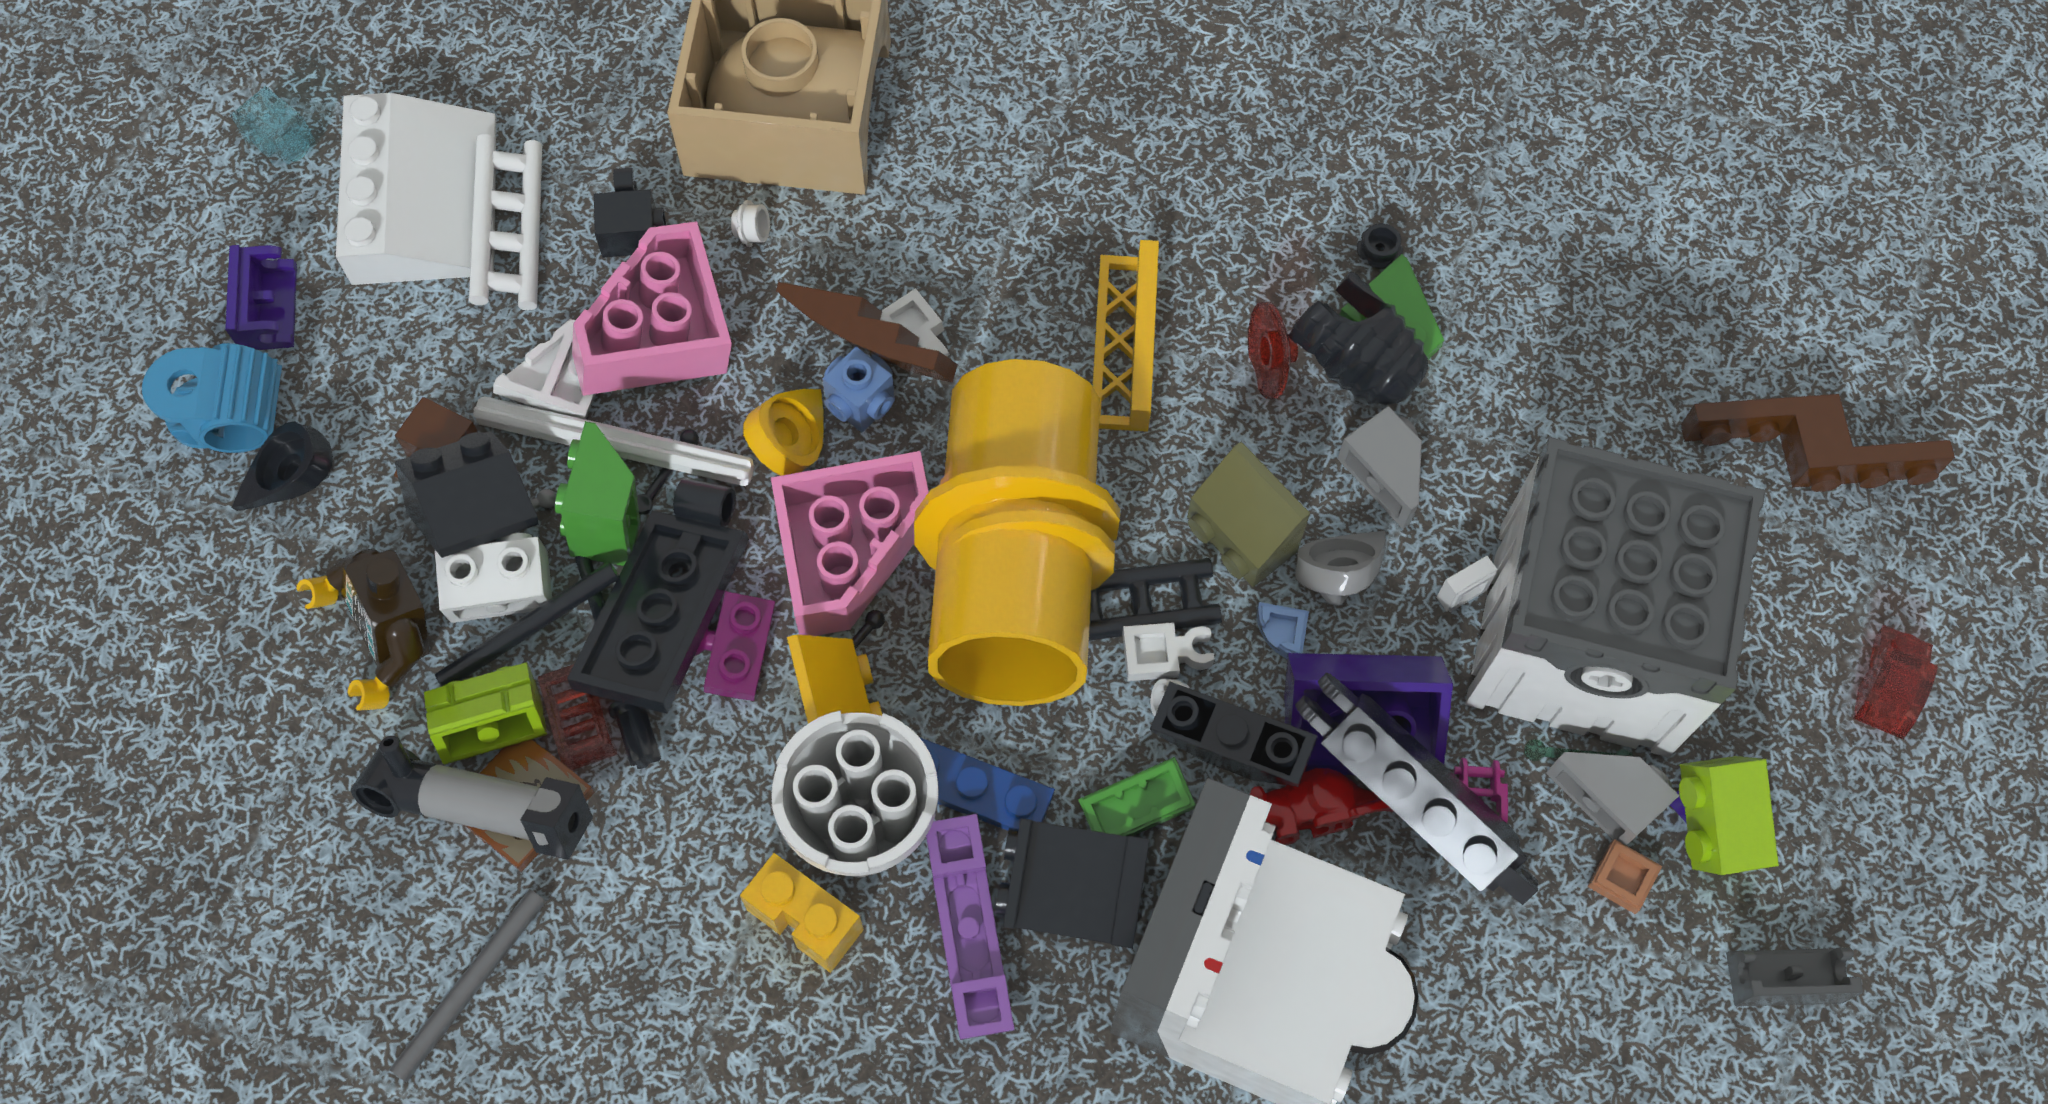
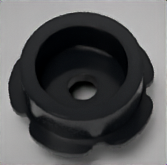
[1357,223,1403,269]

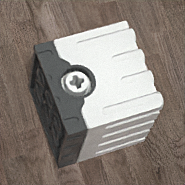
[1465,437,1766,757]

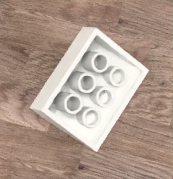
[336,93,497,285]

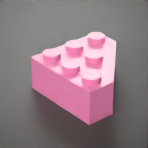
[572,221,732,396]
[771,451,929,636]

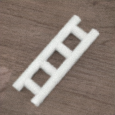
[469,134,542,310]

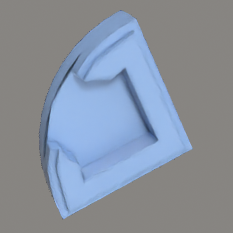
[1257,602,1309,659]

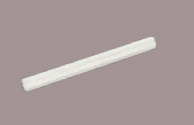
[473,396,755,486]

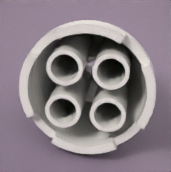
[771,711,938,878]

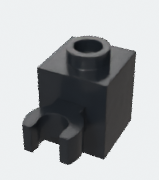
[594,168,666,258]

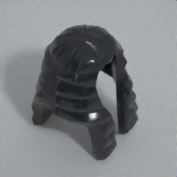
[1288,271,1428,406]

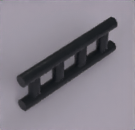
[1089,558,1222,641]

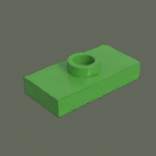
[1078,757,1196,836]

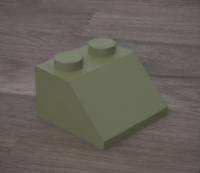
[1187,441,1310,587]

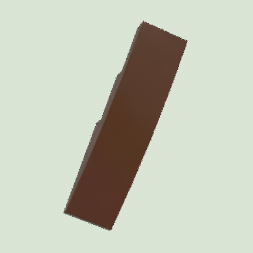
[776,282,958,383]

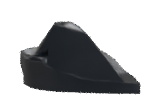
[231,421,333,511]

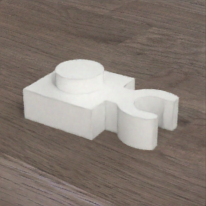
[1122,623,1215,681]

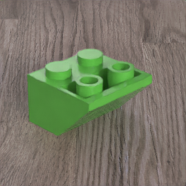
[555,421,640,566]

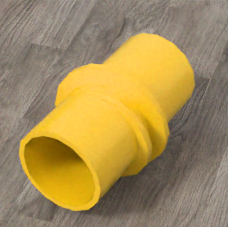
[914,359,1120,706]

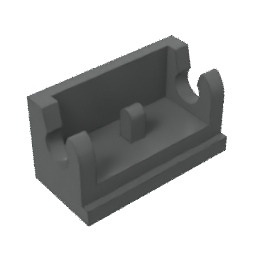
[1726,947,1863,1007]

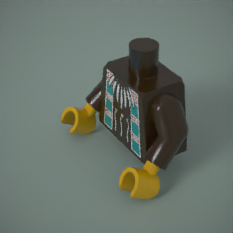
[296,549,430,711]

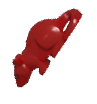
[1249,768,1393,845]

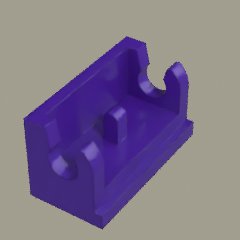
[225,245,297,350]

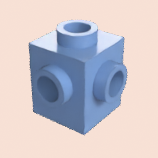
[822,346,895,433]

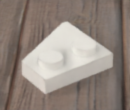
[493,319,596,419]

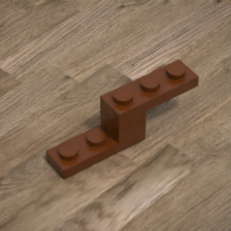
[1681,394,1955,492]

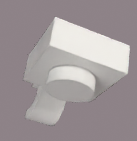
[880,288,950,356]

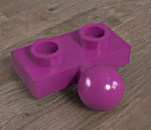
[695,591,775,701]

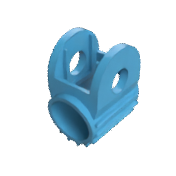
[142,343,282,453]

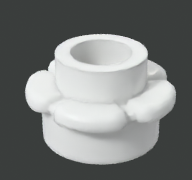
[731,200,770,247]

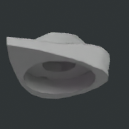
[1295,531,1386,605]

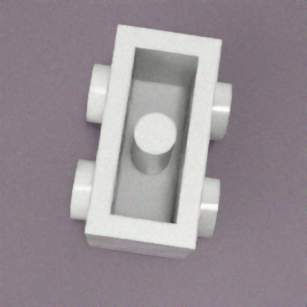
[435,533,552,623]

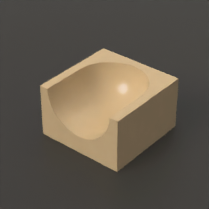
[667,0,891,195]

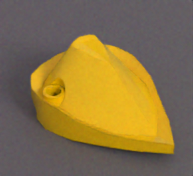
[743,389,824,476]

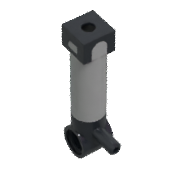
[351,736,593,860]

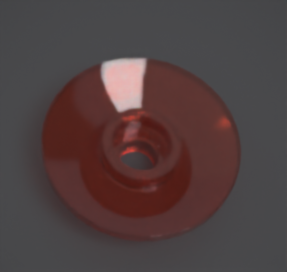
[1248,302,1298,399]

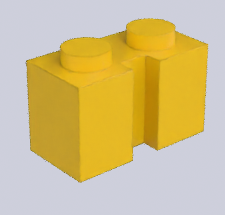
[740,853,864,973]

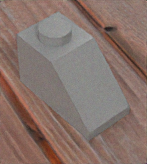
[1337,406,1422,529]
[1546,752,1680,846]

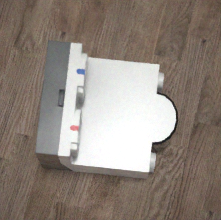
[1110,778,1419,1104]

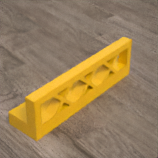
[1093,240,1159,432]

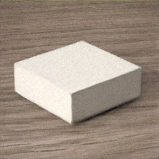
[1436,556,1497,612]

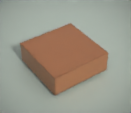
[1587,839,1662,914]

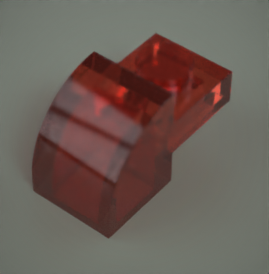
[1853,625,1938,739]

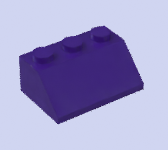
[1284,653,1453,775]

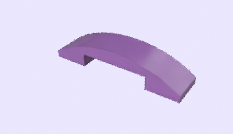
[926,814,1014,1040]

